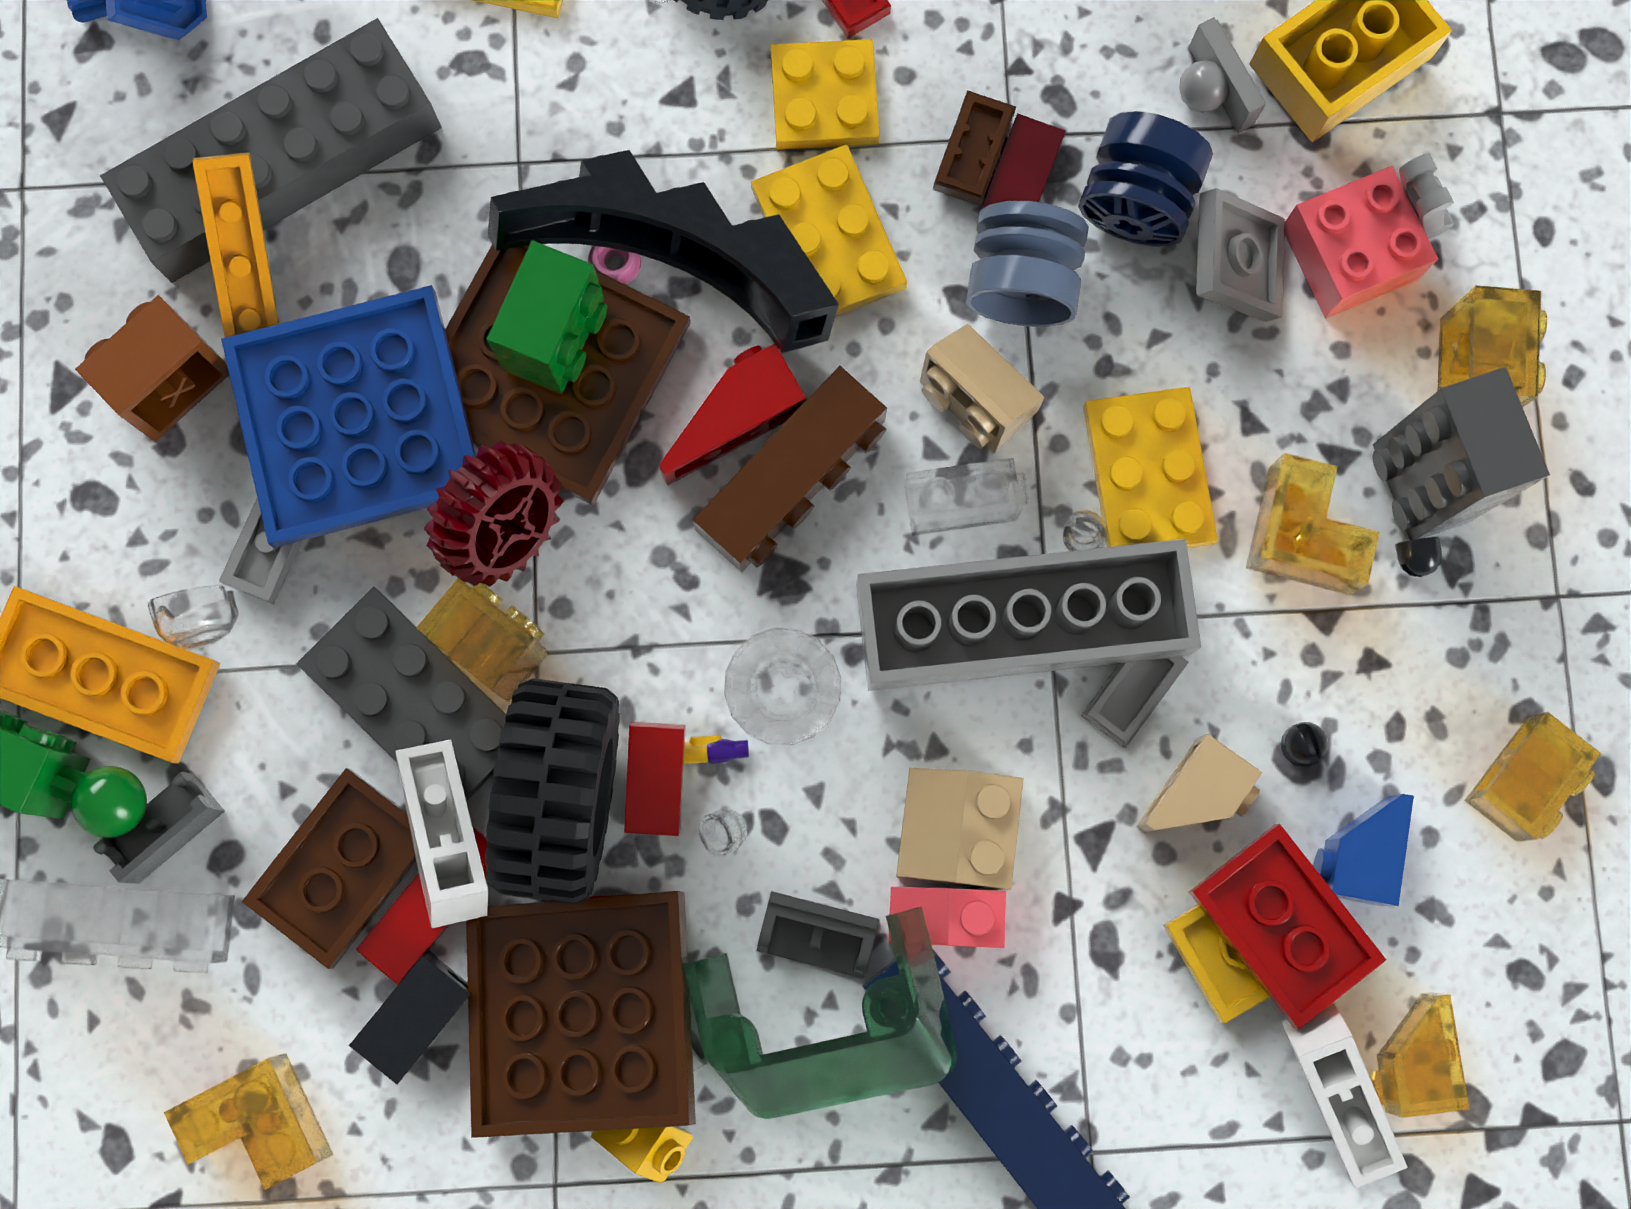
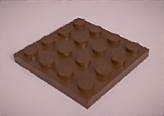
[445,245,691,506]
[466,891,696,1138]

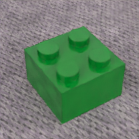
[487,240,608,394]

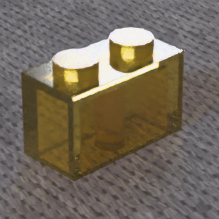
[1464,712,1601,842]

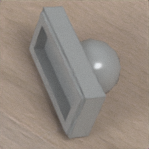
[1179,17,1266,133]

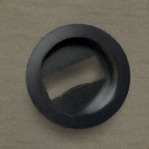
[1395,537,1442,577]
[1281,722,1328,767]

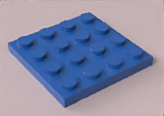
[221,285,476,548]

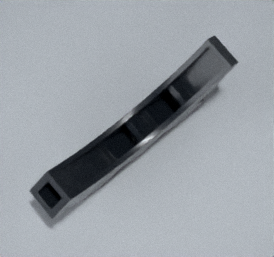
[488,150,839,353]

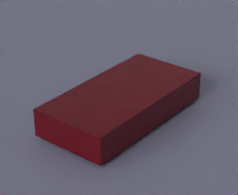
[981,113,1066,210]

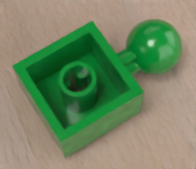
[0,710,147,838]

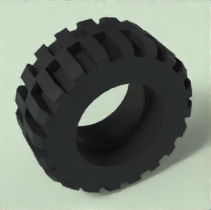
[485,678,620,905]

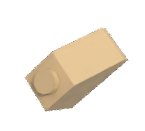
[1136,734,1263,833]

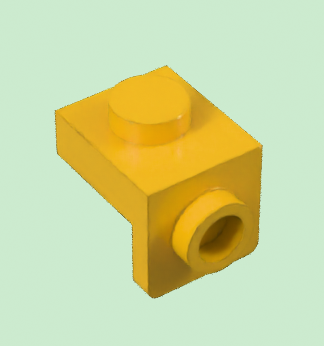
[590,1126,693,1183]

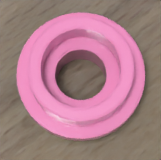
[588,246,641,285]

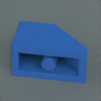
[1313,794,1414,906]

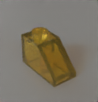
[1372,992,1470,1118]

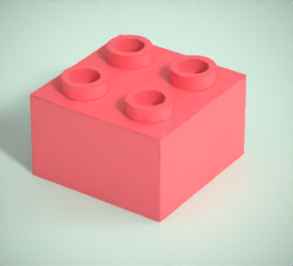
[1284,166,1438,318]

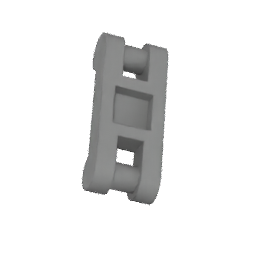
[1399,153,1454,239]

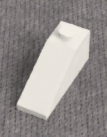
[396,739,488,928]
[1281,1003,1408,1188]

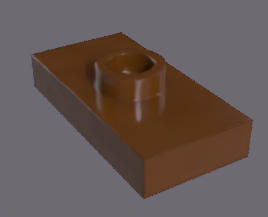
[933,90,1016,206]

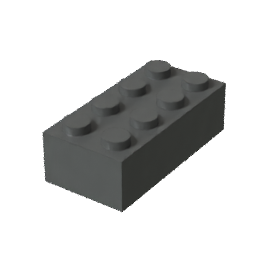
[1372,367,1550,540]

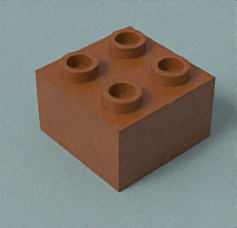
[75,295,229,442]

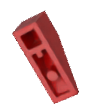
[659,343,806,486]

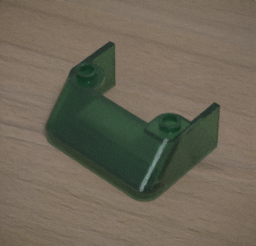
[683,906,957,1119]

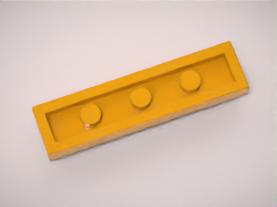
[192,152,280,338]

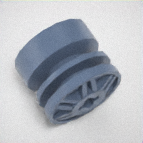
[966,201,1089,327]

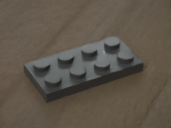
[296,586,506,801]

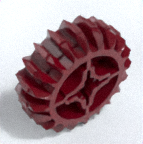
[424,441,564,587]

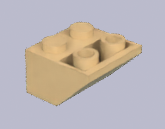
[920,324,1045,454]

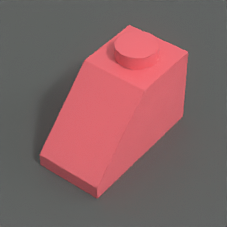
[888,887,1006,948]

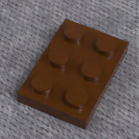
[241,768,416,969]

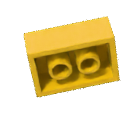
[1249,0,1452,143]

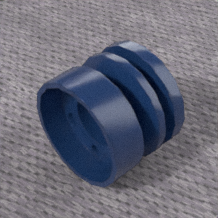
[1078,111,1213,247]

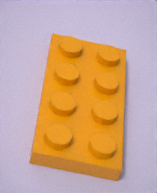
[0,586,221,764]

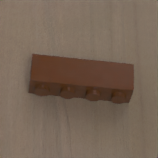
[693,365,887,573]

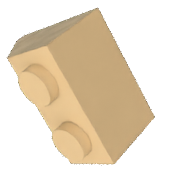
[896,768,1024,891]

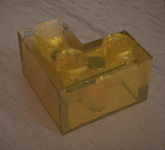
[1246,453,1380,595]
[416,578,549,702]
[164,1053,333,1190]

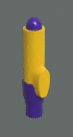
[684,734,749,764]

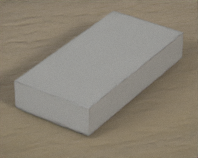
[1081,657,1189,748]

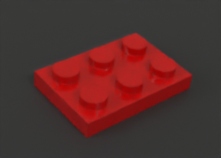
[1188,824,1387,1030]

